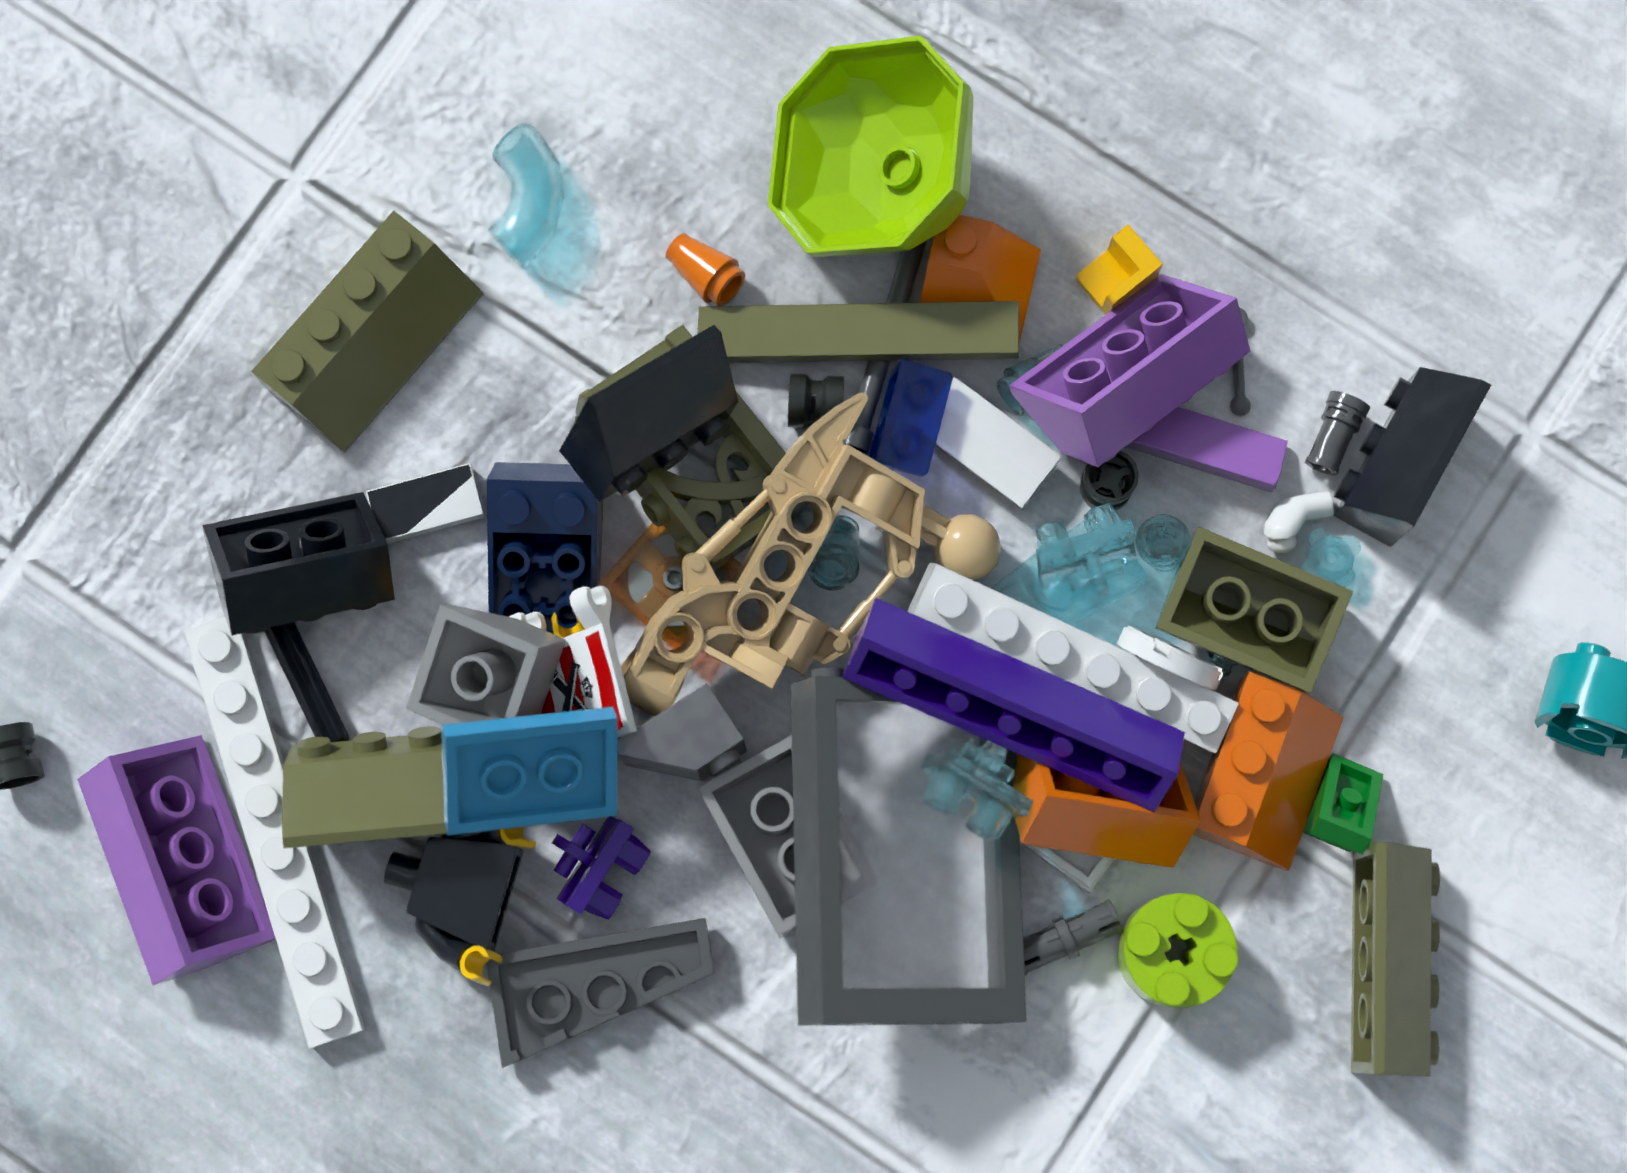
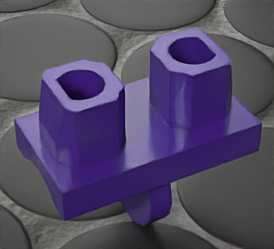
[552,816,651,920]

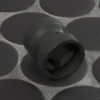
[788,373,844,428]
[1079,450,1139,513]
[0,722,45,790]

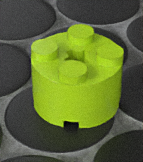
[1117,893,1238,1008]

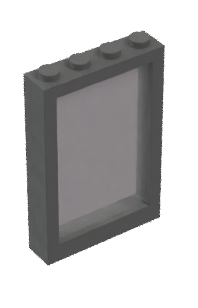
[791,667,1026,1026]

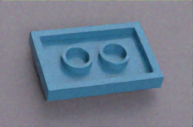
[441,707,618,835]

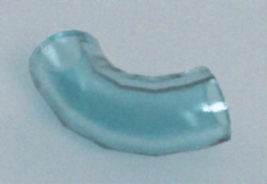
[487,122,564,269]

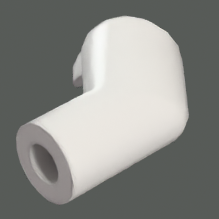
[1264,491,1334,553]

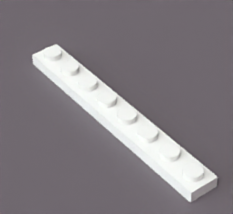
[183,617,366,1049]

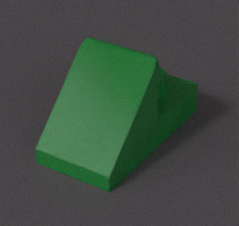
[1303,753,1384,855]

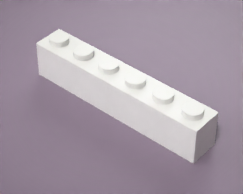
[908,563,1239,753]

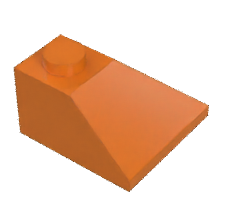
[919,215,1041,344]

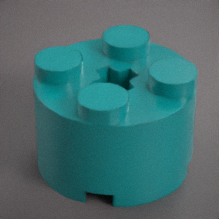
[1535,643,1627,759]

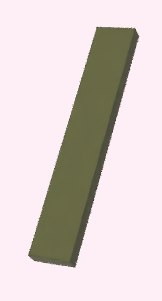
[698,301,1020,363]

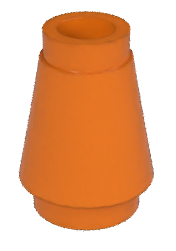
[666,233,745,306]

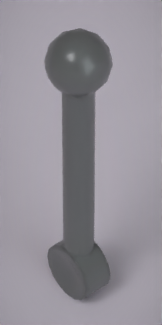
[1230,308,1251,416]

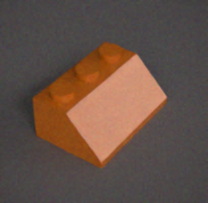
[1193,671,1344,871]
[1011,753,1201,868]

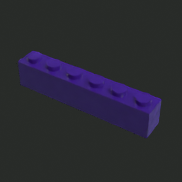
[842,598,1185,812]

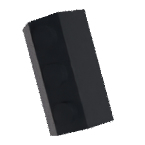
[559,324,738,502]
[1334,367,1491,547]
[202,492,395,636]

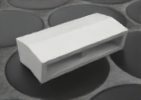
[914,376,1062,510]

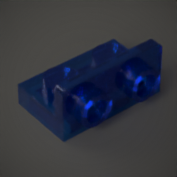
[868,358,953,477]

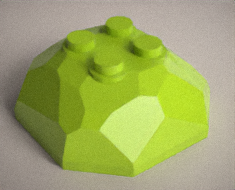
[767,35,973,257]

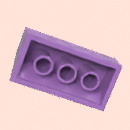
[1009,274,1251,467]
[77,735,276,985]

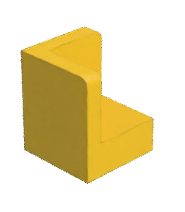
[1076,224,1163,315]

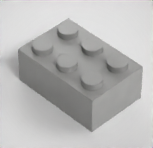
[697,735,877,938]

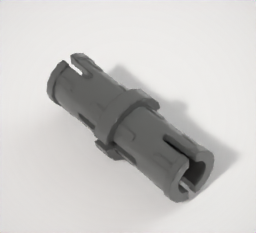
[1023,899,1124,975]

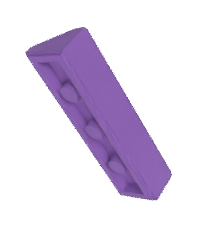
[1125,407,1288,492]

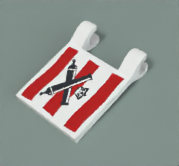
[509,586,637,738]

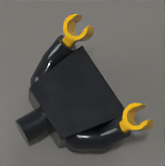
[384,826,536,986]

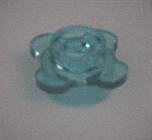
[1301,528,1361,587]

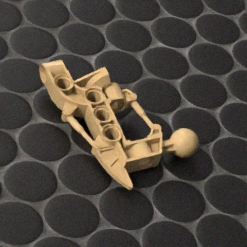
[621,393,1002,717]

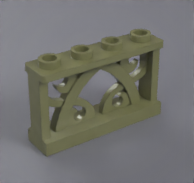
[575,324,809,573]

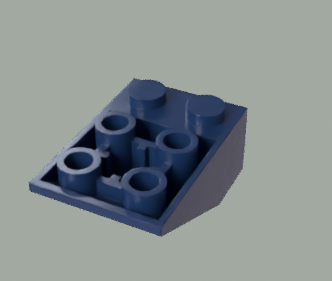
[487,462,603,634]

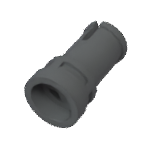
[1305,391,1370,476]

